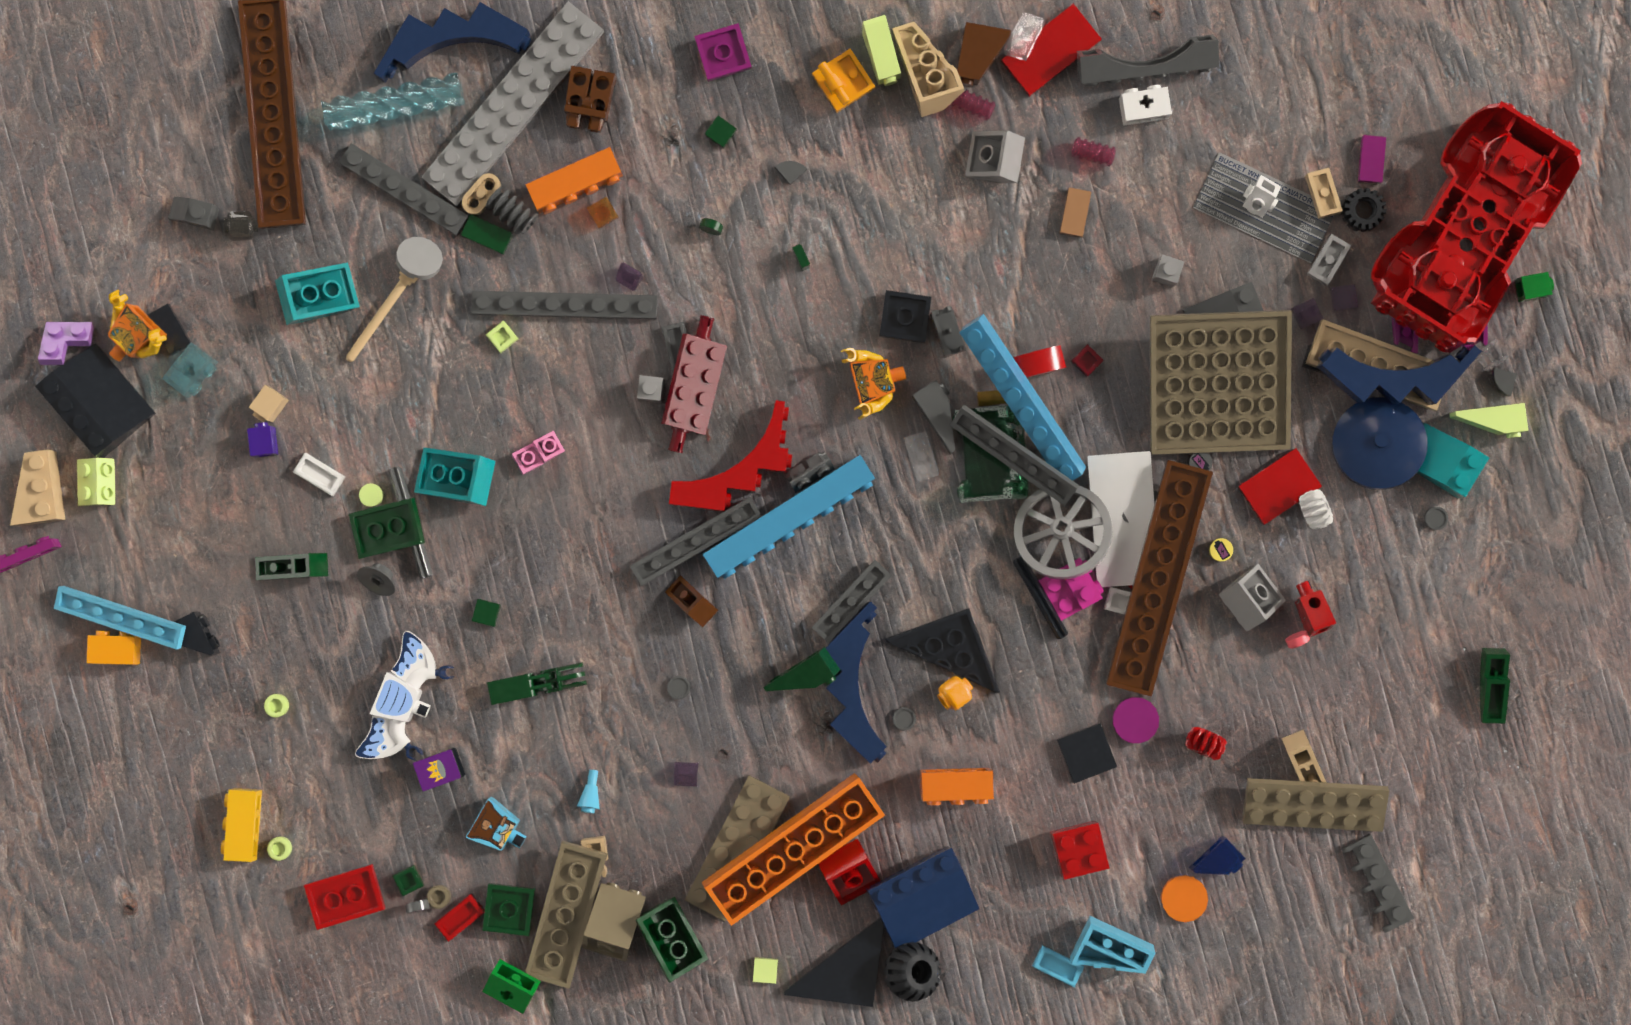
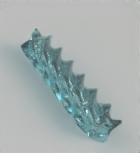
[321,73,465,131]

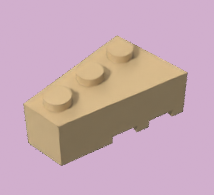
[10,450,65,527]

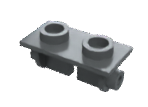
[785,451,835,493]

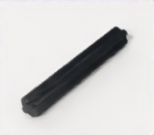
[1013,556,1068,639]

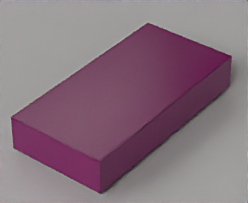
[1358,135,1386,184]

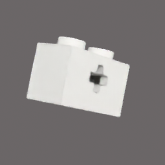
[1119,85,1172,126]

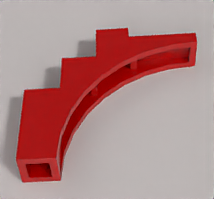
[669,400,793,512]

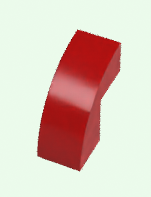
[1013,345,1066,378]

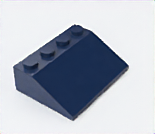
[866,846,980,949]

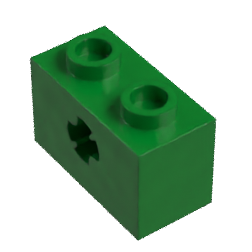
[482,959,541,1014]

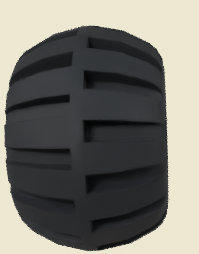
[884,942,941,1002]

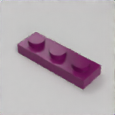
[0,536,62,573]

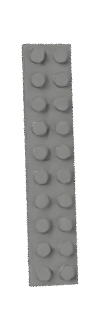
[422,1,604,207]

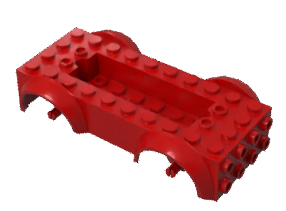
[1371,101,1582,353]

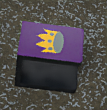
[413,748,465,792]

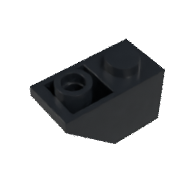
[174,612,220,655]

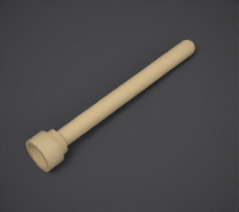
[346,271,418,362]

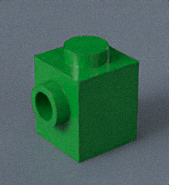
[1514,272,1554,302]

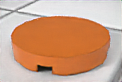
[1160,875,1208,922]

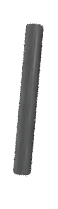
[389,467,432,579]

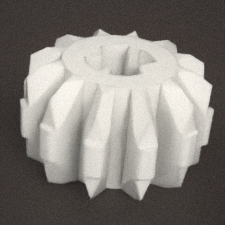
[1299,489,1333,529]

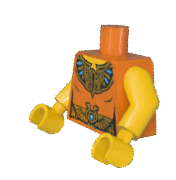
[108,290,167,362]
[841,348,906,420]

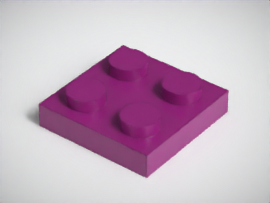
[694,23,752,82]

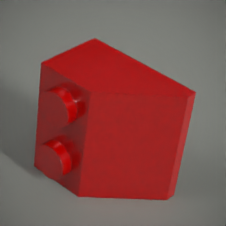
[818,838,881,906]

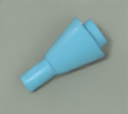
[577,770,600,814]

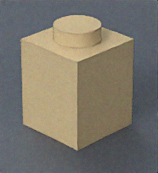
[249,385,289,422]

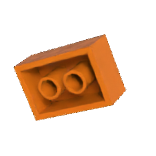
[920,768,994,805]

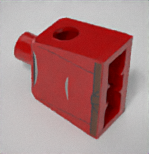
[1295,581,1336,637]

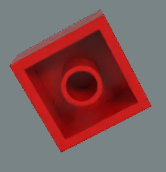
[1050,820,1110,880]

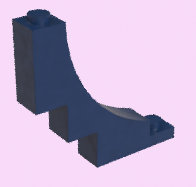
[374,2,531,83]
[1316,345,1482,405]
[826,601,887,764]

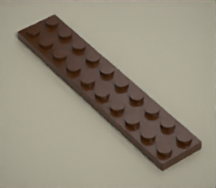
[238,0,306,229]
[1106,460,1213,697]

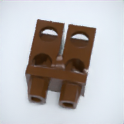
[564,66,617,133]

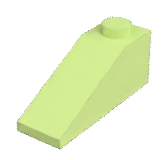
[1449,403,1528,438]

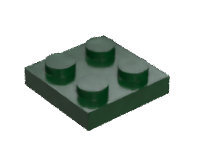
[482,883,536,936]

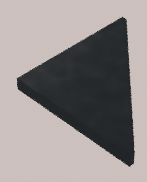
[885,608,1000,693]
[784,917,884,1007]

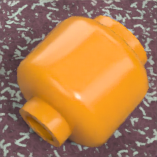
[937,676,973,711]

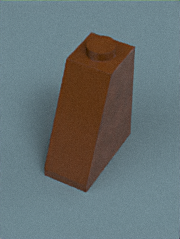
[957,22,1012,87]

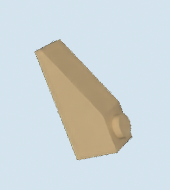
[1282,730,1327,783]

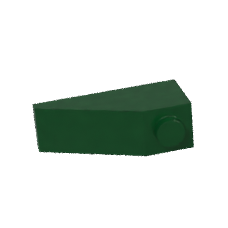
[255,553,328,580]
[763,646,840,691]

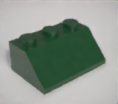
[635,897,708,983]

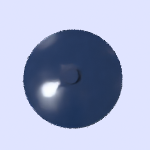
[1332,397,1428,490]

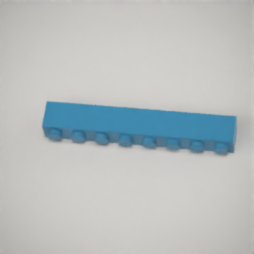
[959,314,1086,481]
[703,455,875,580]

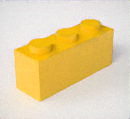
[221,788,262,862]

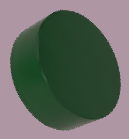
[699,218,723,236]

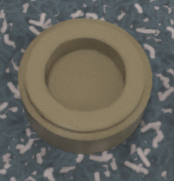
[427,885,451,909]

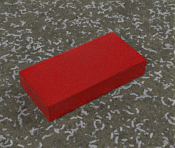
[434,893,485,942]

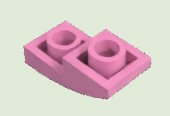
[511,431,565,475]

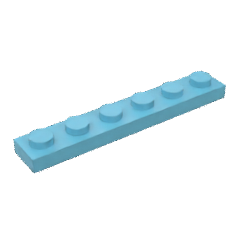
[54,586,186,650]

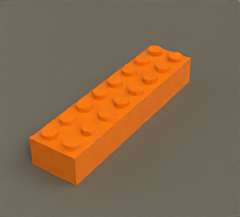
[701,773,885,926]

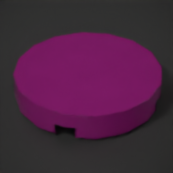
[1112,697,1159,743]

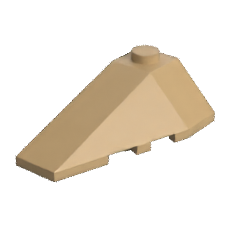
[892,22,964,117]

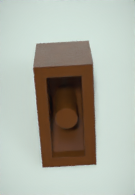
[665,575,718,627]

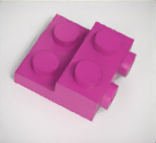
[1038,558,1104,621]

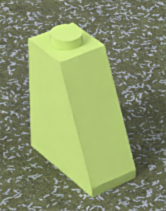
[862,15,901,86]

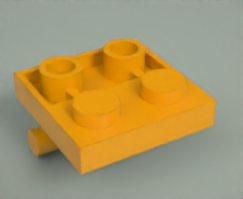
[812,48,875,113]

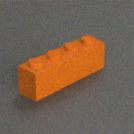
[525,147,623,214]

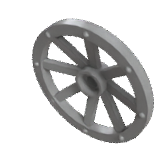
[1014,486,1112,579]

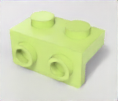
[77,458,115,506]

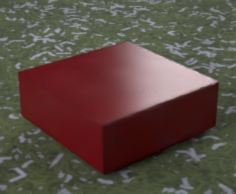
[1071,344,1104,377]

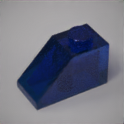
[1189,836,1246,875]

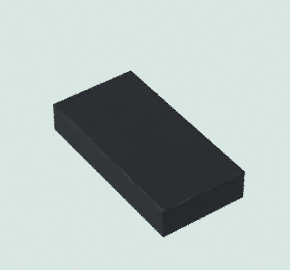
[148,304,192,356]

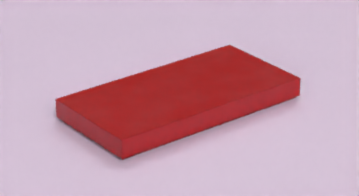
[1001,3,1102,97]

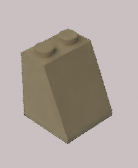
[582,883,646,962]

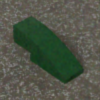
[1480,648,1510,724]

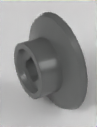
[357,564,395,596]

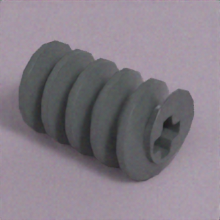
[485,186,538,234]

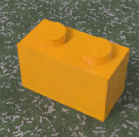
[87,631,141,664]

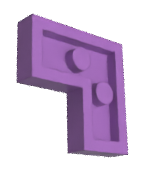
[38,322,94,365]

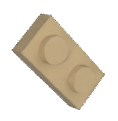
[1305,168,1343,219]

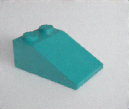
[275,263,360,325]
[1417,423,1489,499]
[414,447,496,506]

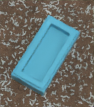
[1032,945,1085,988]

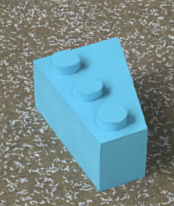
[1070,916,1156,974]

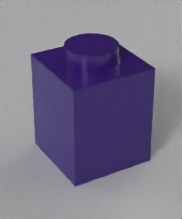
[247,422,279,458]

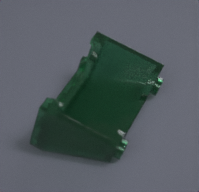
[952,405,1028,503]

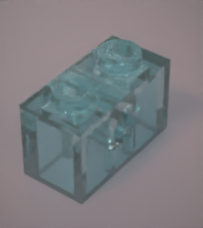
[162,342,218,398]

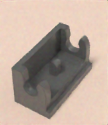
[930,306,966,358]

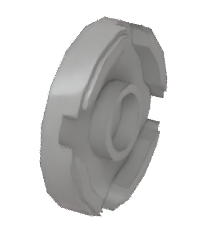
[396,237,443,280]

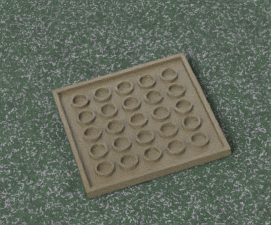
[1150,310,1292,455]

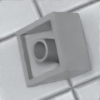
[965,130,1025,183]
[1219,564,1286,632]

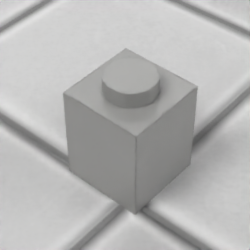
[1152,254,1184,287]
[637,375,665,403]

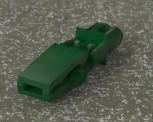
[486,662,587,705]

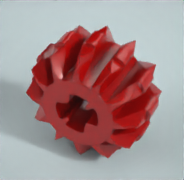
[1185,727,1227,760]

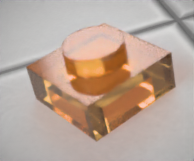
[587,196,619,229]

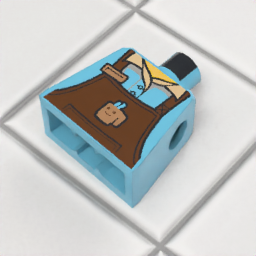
[466,797,527,851]

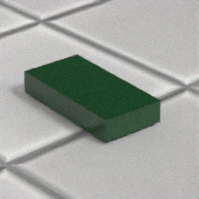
[461,214,513,255]

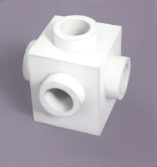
[1243,175,1281,218]

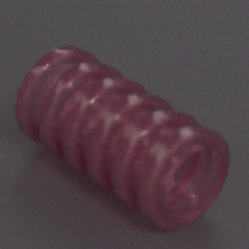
[952,89,996,121]
[1071,137,1116,167]

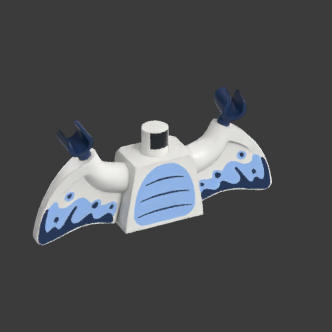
[355,631,454,761]

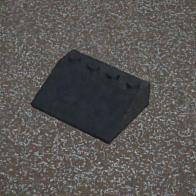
[35,343,156,458]

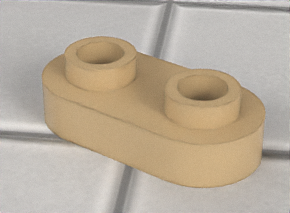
[462,173,501,215]

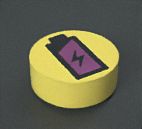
[1209,538,1233,562]

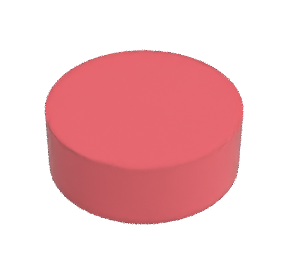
[1285,630,1310,649]

